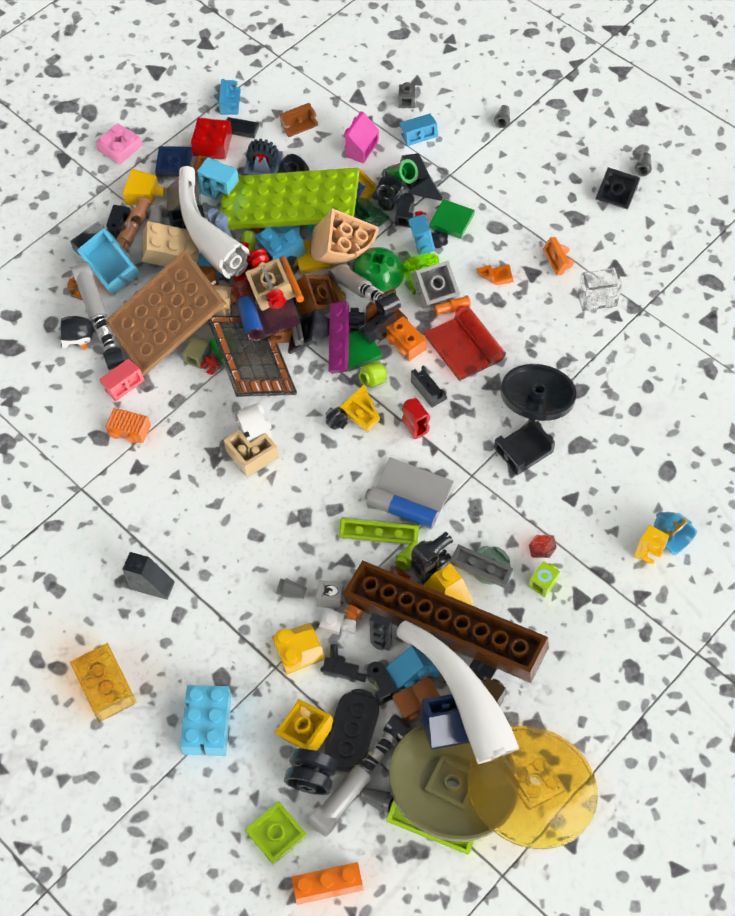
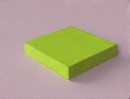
[245,801,307,865]

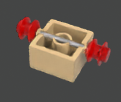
[245,249,295,311]

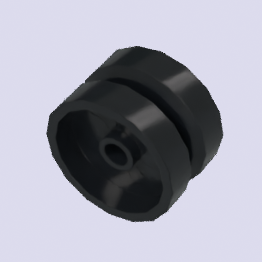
[284,748,338,795]

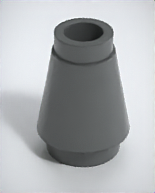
[494,105,510,128]
[635,152,652,176]
[276,578,307,599]
[361,787,394,813]

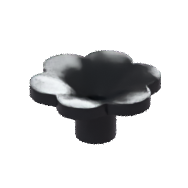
[431,230,448,248]

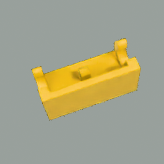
[634,525,669,564]

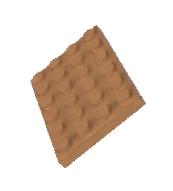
[106,250,226,375]

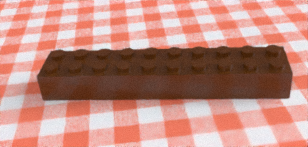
[343,560,549,683]

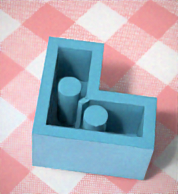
[197,157,239,200]

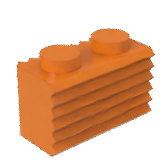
[105,407,151,444]

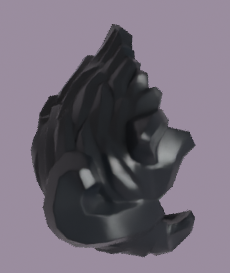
[372,171,404,211]

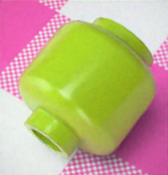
[359,361,387,388]

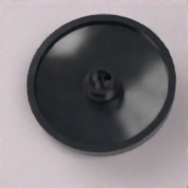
[501,364,577,421]

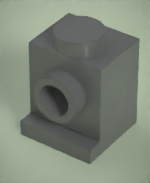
[398,82,415,108]

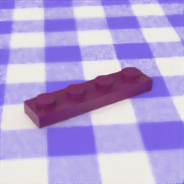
[328,301,349,374]

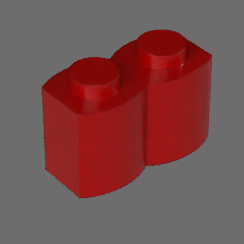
[402,397,430,439]

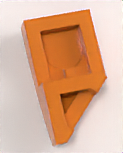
[476,264,514,285]

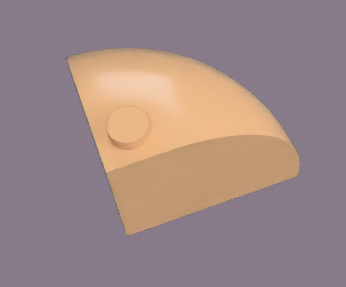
[311,208,379,264]

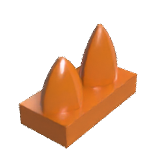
[543,237,574,275]

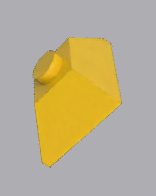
[424,563,473,605]

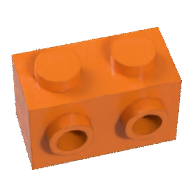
[386,316,426,361]

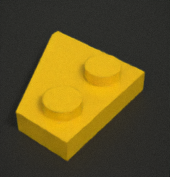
[340,385,380,432]

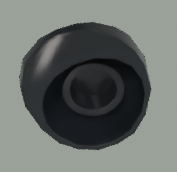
[280,154,309,173]

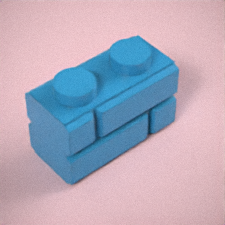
[408,214,435,255]

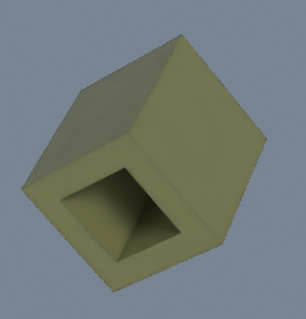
[183,336,211,369]

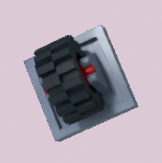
[243,138,283,175]

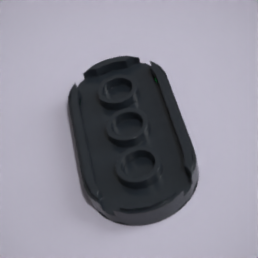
[325,689,379,772]

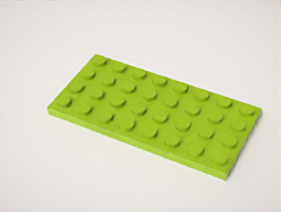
[219,167,360,230]

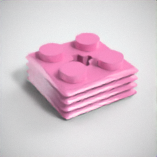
[95,123,142,164]

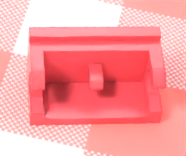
[99,359,145,402]

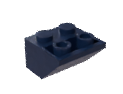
[419,694,470,750]

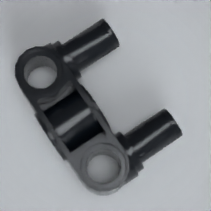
[411,531,453,584]

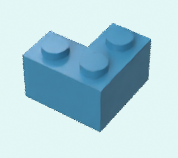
[255,227,306,265]
[386,645,441,690]

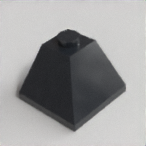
[288,310,329,354]

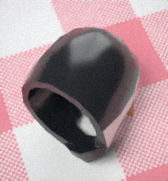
[60,316,95,350]

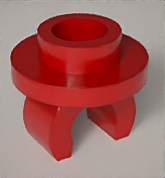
[200,355,221,375]

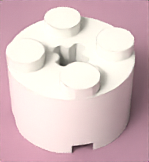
[234,403,272,443]

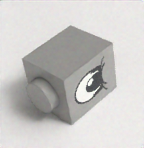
[316,580,346,609]

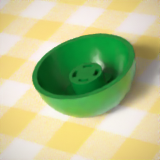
[352,247,404,293]

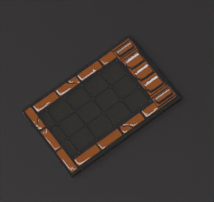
[208,316,297,397]

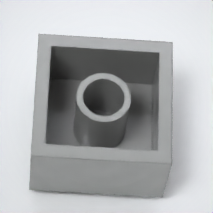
[411,260,460,308]

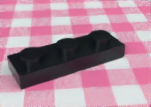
[369,612,392,651]

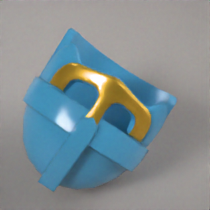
[654,511,697,555]

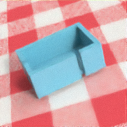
[77,228,142,295]
[180,685,232,756]

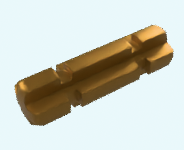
[323,274,346,302]

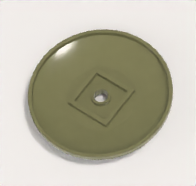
[389,724,520,842]

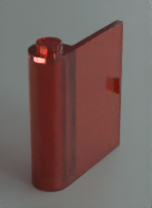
[423,305,506,381]

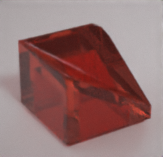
[529,535,557,558]

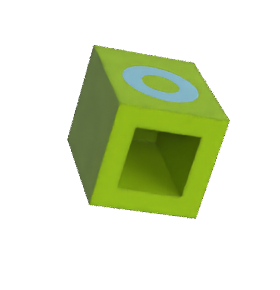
[528,561,560,597]

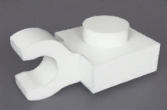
[319,609,357,635]

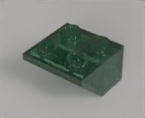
[354,197,390,227]

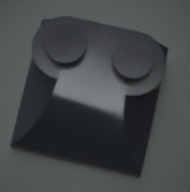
[595,167,640,210]

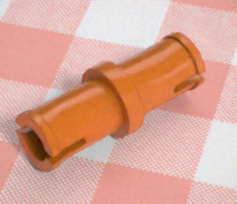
[433,295,471,316]

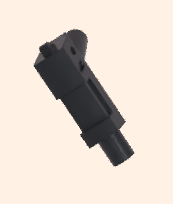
[320,644,367,683]

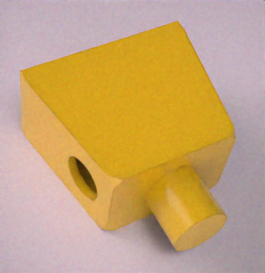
[122,169,166,205]

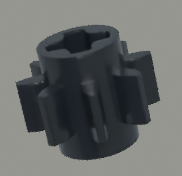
[349,308,364,330]
[325,407,348,430]

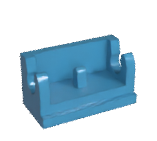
[219,79,241,115]
[400,113,438,146]

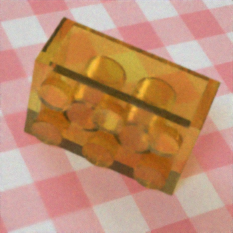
[70,643,137,723]

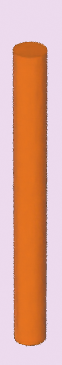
[280,256,304,302]

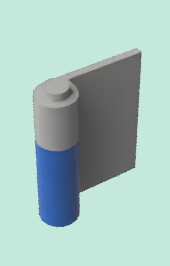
[364,457,454,530]

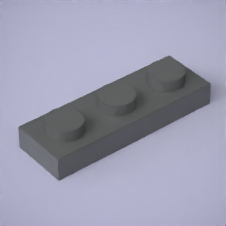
[449,544,513,588]

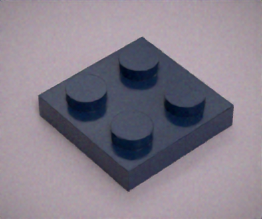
[155,146,193,177]

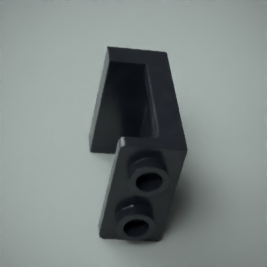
[494,419,555,476]

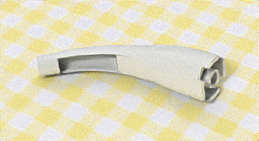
[179,166,250,279]
[397,621,519,764]

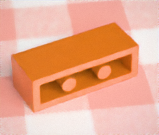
[291,862,363,905]

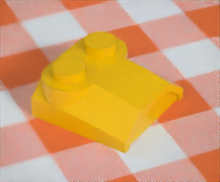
[272,623,325,675]
[274,699,333,751]

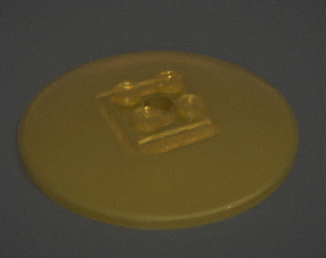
[468,726,598,849]

